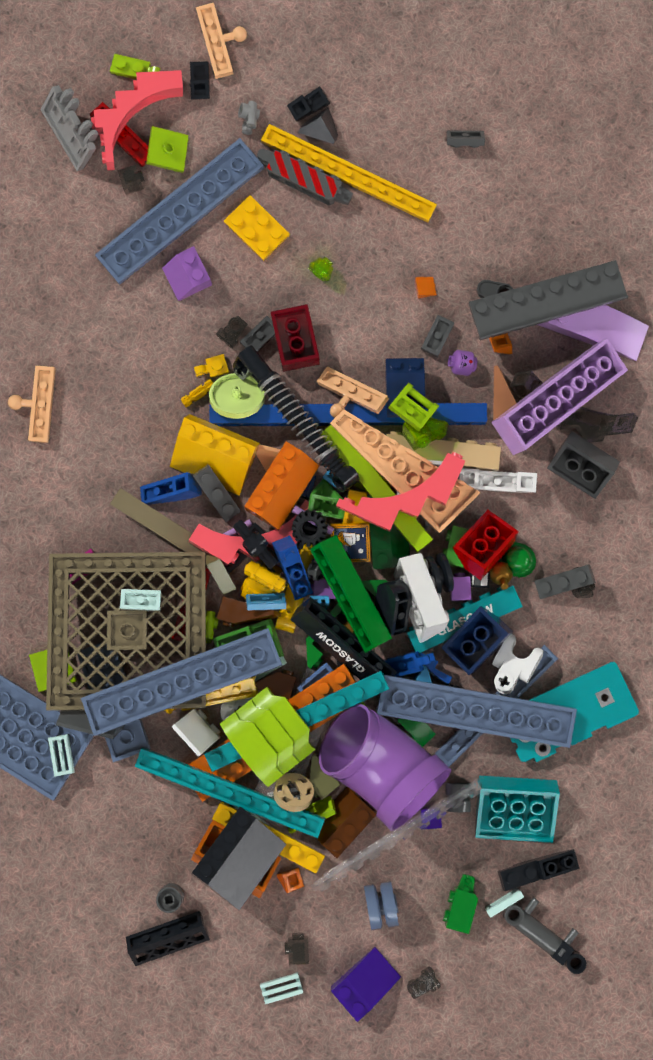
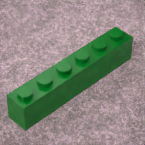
[310,535,392,653]

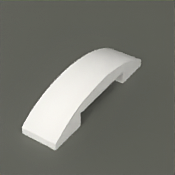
[459,468,537,493]

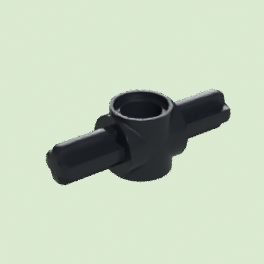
[233,520,278,569]

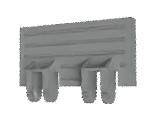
[40,85,98,171]

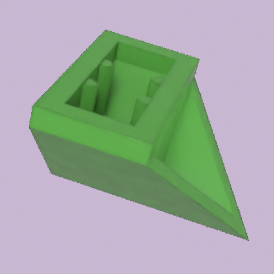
[308,479,345,520]

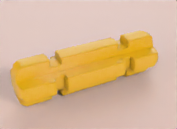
[181,379,213,407]

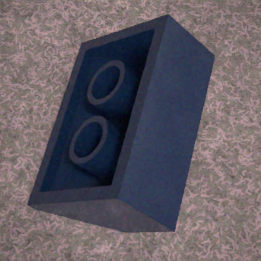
[441,606,513,675]

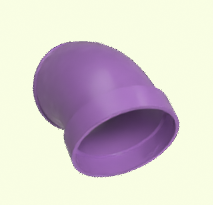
[319,704,451,831]

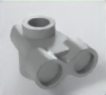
[238,101,260,135]

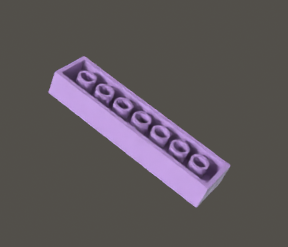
[491,339,628,455]

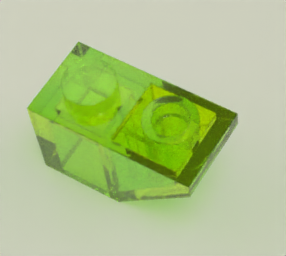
[402,418,448,451]

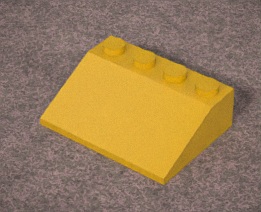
[170,414,260,496]

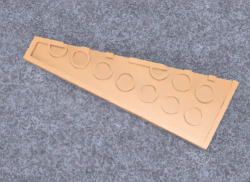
[330,410,480,534]

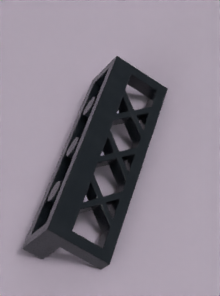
[126,911,210,966]

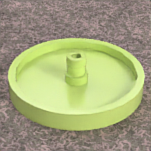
[209,373,265,419]

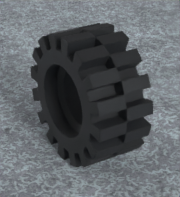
[292,509,328,547]

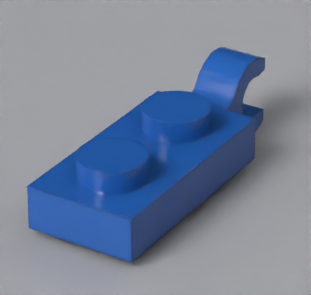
[384,651,436,677]

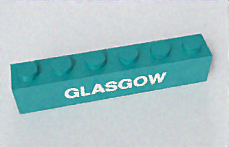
[406,586,523,653]

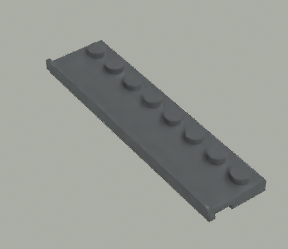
[468,260,628,341]

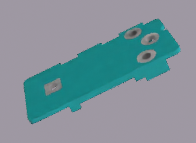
[509,662,639,762]

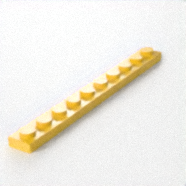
[261,124,437,223]

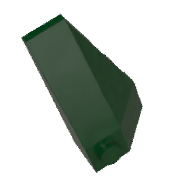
[367,492,410,569]

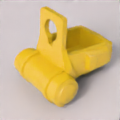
[240,561,286,599]

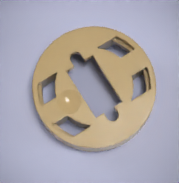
[273,773,314,812]

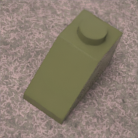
[310,754,340,800]

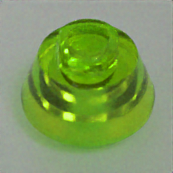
[309,257,333,282]

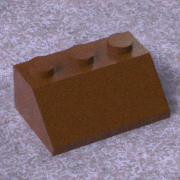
[315,787,377,858]

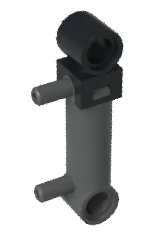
[503,898,586,974]

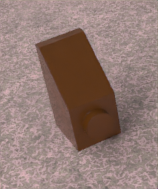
[256,669,297,700]

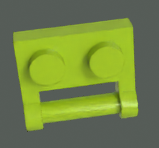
[389,383,439,431]

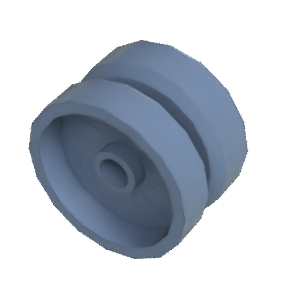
[364,881,399,930]

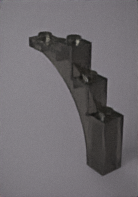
[510,370,638,443]

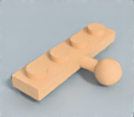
[196,3,247,79]
[8,366,56,443]
[317,366,389,418]

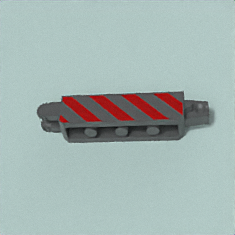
[257,149,353,205]

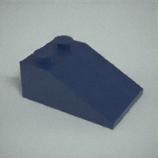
[385,358,426,418]

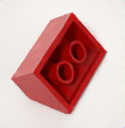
[453,509,519,581]

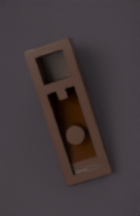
[217,596,282,627]

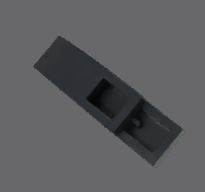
[498,849,580,891]

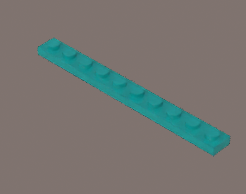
[204,671,390,772]
[135,747,325,838]

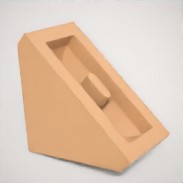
[256,445,281,471]

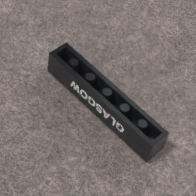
[290,597,397,680]

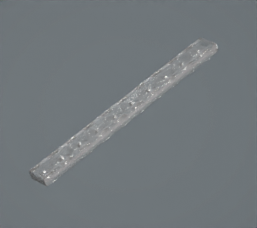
[311,778,482,892]

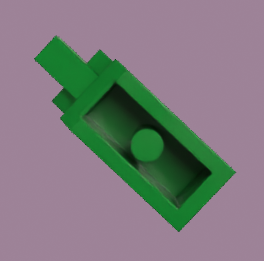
[442,874,478,934]

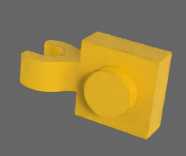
[194,354,229,378]

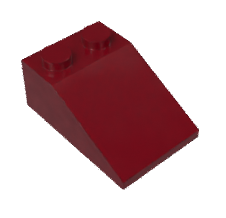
[270,304,320,372]

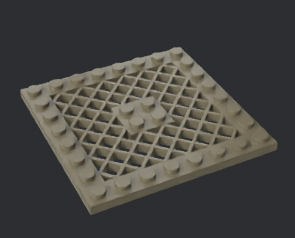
[46,552,206,711]

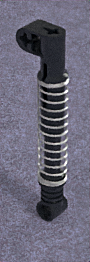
[233,345,360,492]

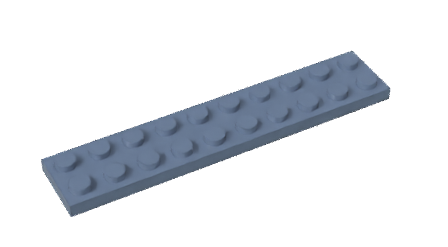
[95,138,264,285]
[81,628,282,736]
[376,674,577,748]

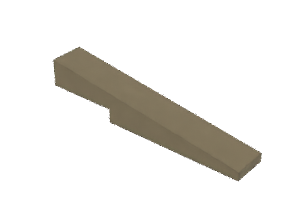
[110,488,208,566]

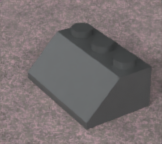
[547,431,620,499]
[56,710,125,739]

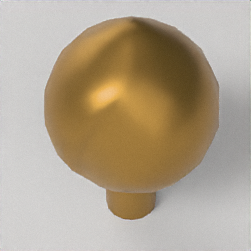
[490,562,513,590]

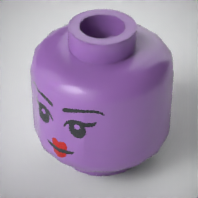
[448,350,477,376]

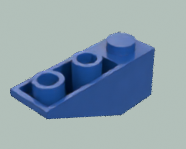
[272,535,313,601]

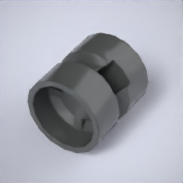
[446,782,471,812]
[156,883,184,913]

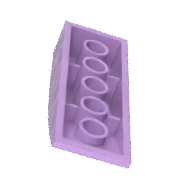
[537,305,649,361]

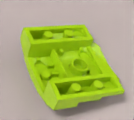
[220,686,316,787]

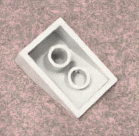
[172,709,221,757]

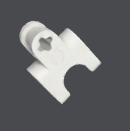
[492,634,543,695]

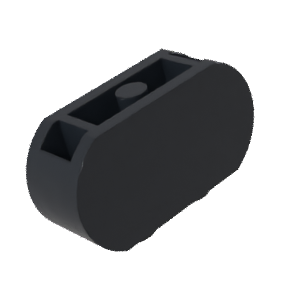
[375,579,412,636]

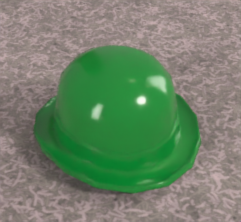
[499,542,536,578]

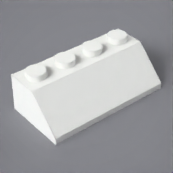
[394,553,449,643]

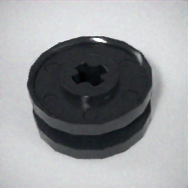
[424,553,454,594]

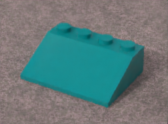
[475,775,560,843]

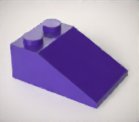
[331,947,401,1022]

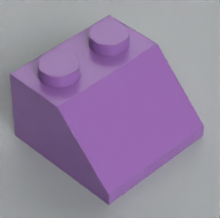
[162,246,212,301]

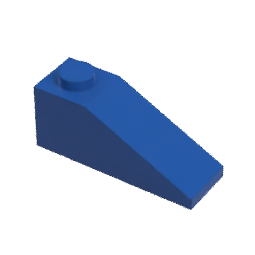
[140,472,202,505]

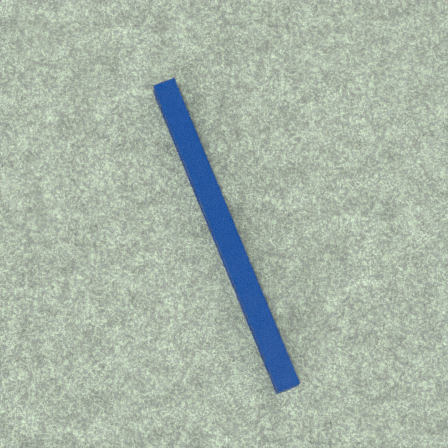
[209,403,487,426]

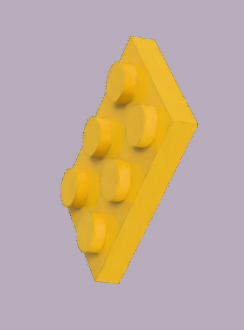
[224,195,290,261]

